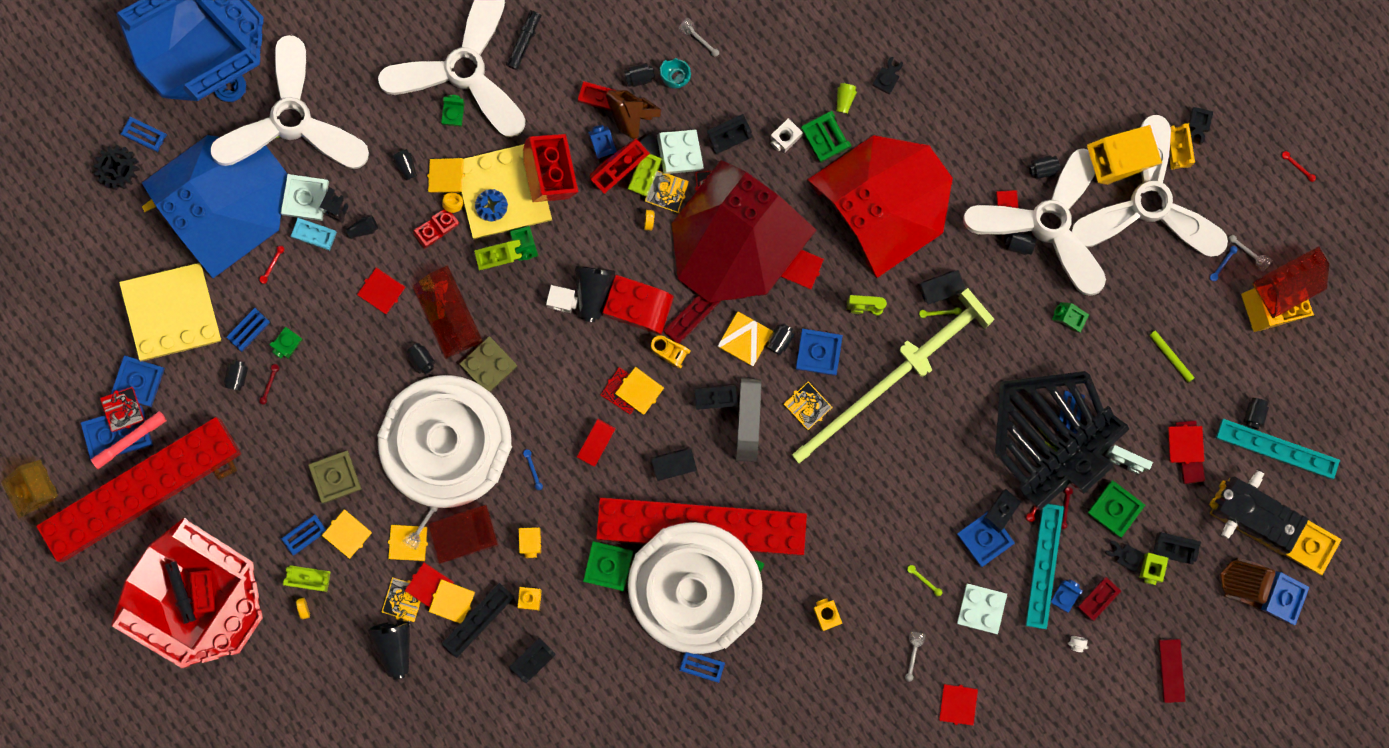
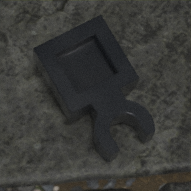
[872,57,903,95]
[1189,107,1213,145]
[1105,541,1144,572]

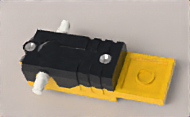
[1209,470,1342,576]

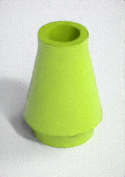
[836,83,857,114]

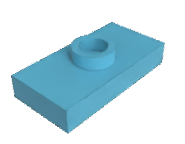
[291,218,337,251]

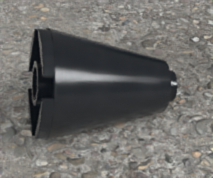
[575,266,616,322]
[368,620,410,680]

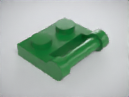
[801,111,852,163]

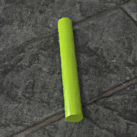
[1149,330,1195,383]

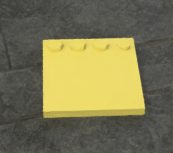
[462,144,552,240]
[119,263,221,362]

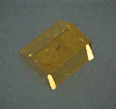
[1,460,58,518]

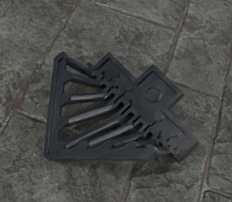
[995,371,1129,511]

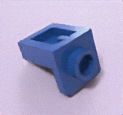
[588,125,617,158]
[1051,579,1083,613]

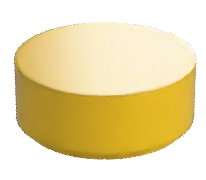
[442,192,463,213]
[644,210,654,231]
[296,598,310,620]

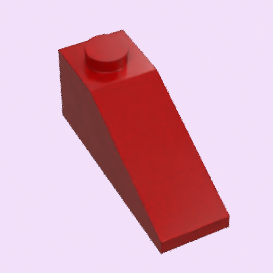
[590,138,650,194]

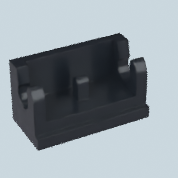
[707,114,752,154]
[320,187,348,223]
[917,270,966,305]
[694,384,737,410]
[651,447,697,481]
[1153,532,1201,565]
[510,638,556,683]

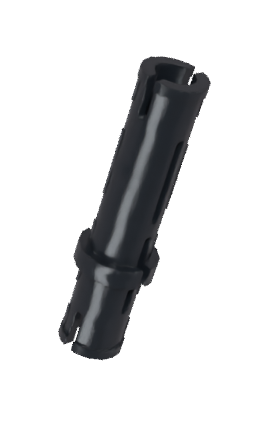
[506,10,542,70]
[164,561,196,624]

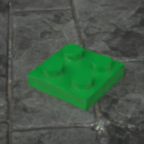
[1087,480,1145,538]
[583,541,633,591]

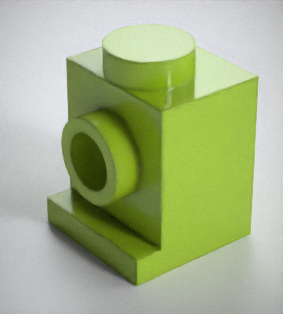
[1139,553,1168,586]

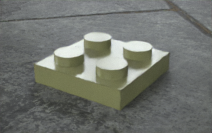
[460,336,518,392]
[309,450,362,504]

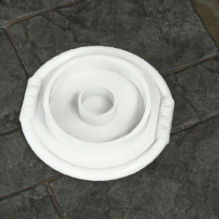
[377,375,512,508]
[628,522,762,654]

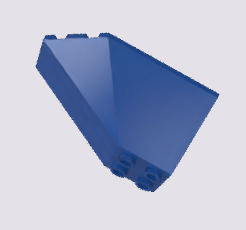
[116,0,264,101]
[142,135,288,278]

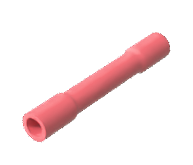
[91,411,167,469]

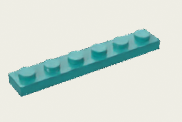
[1215,419,1340,480]
[1025,504,1064,629]

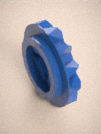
[215,76,247,103]
[475,189,508,222]

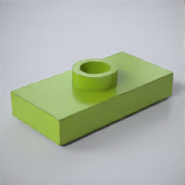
[628,154,662,197]

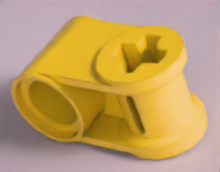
[650,336,691,369]

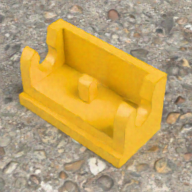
[1169,123,1195,169]

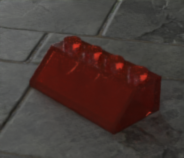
[1252,246,1329,318]
[413,265,483,359]

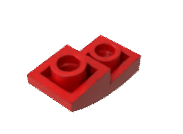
[413,209,459,249]
[577,419,616,467]

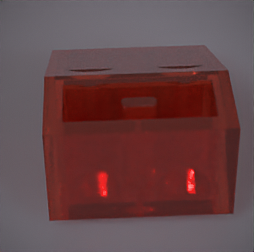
[428,505,499,564]

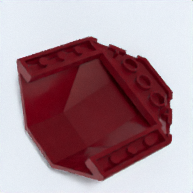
[671,160,817,303]

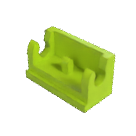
[474,240,522,270]
[283,565,331,592]

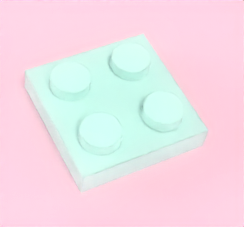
[657,130,704,174]
[281,174,329,221]
[1105,445,1153,474]
[957,584,1007,634]

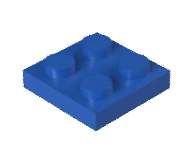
[796,329,843,376]
[111,356,165,407]
[957,512,1015,568]
[1261,571,1309,625]

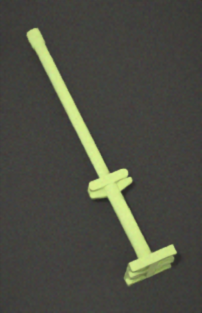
[792,288,994,463]

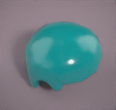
[660,58,691,89]

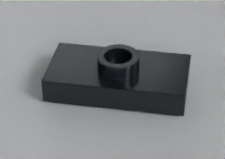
[983,489,1021,533]

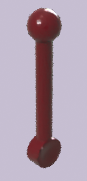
[259,364,279,405]
[1061,487,1073,529]

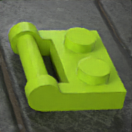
[846,295,887,316]

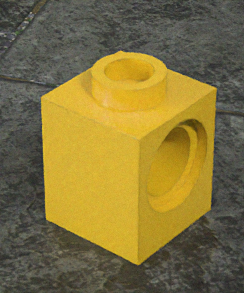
[519,528,541,558]
[518,587,542,611]
[813,598,842,631]

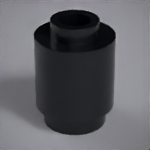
[624,63,655,87]
[1028,155,1060,180]
[1004,232,1036,255]
[767,324,794,355]
[406,343,435,374]
[224,360,248,391]
[1244,398,1269,430]

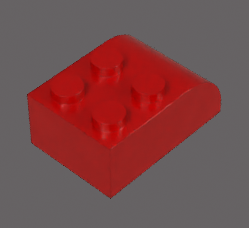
[523,134,578,203]
[603,275,674,335]

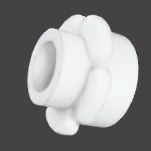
[1068,636,1088,652]

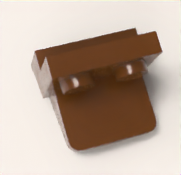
[606,90,661,139]
[1220,558,1275,611]

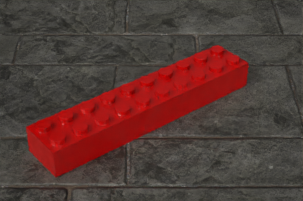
[36,417,242,562]
[597,498,807,556]

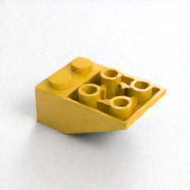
[1087,125,1162,185]
[1241,277,1314,332]

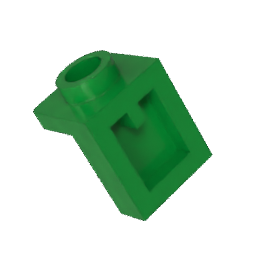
[441,95,465,127]
[510,226,538,261]
[1052,302,1089,333]
[269,327,303,359]

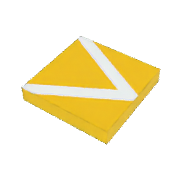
[718,312,773,367]

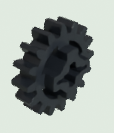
[93,145,140,190]

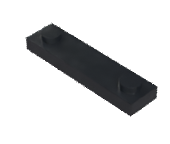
[442,583,515,658]

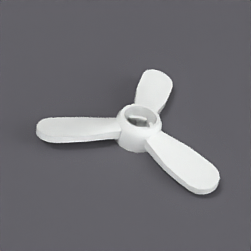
[378,0,525,137]
[211,35,369,169]
[1072,115,1228,257]
[963,149,1106,296]

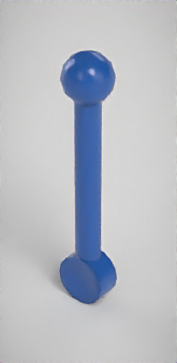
[1210,246,1238,281]
[523,449,543,491]

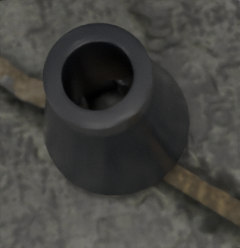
[393,149,417,181]
[346,215,378,239]

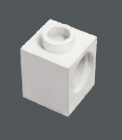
[770,119,803,153]
[546,285,578,313]

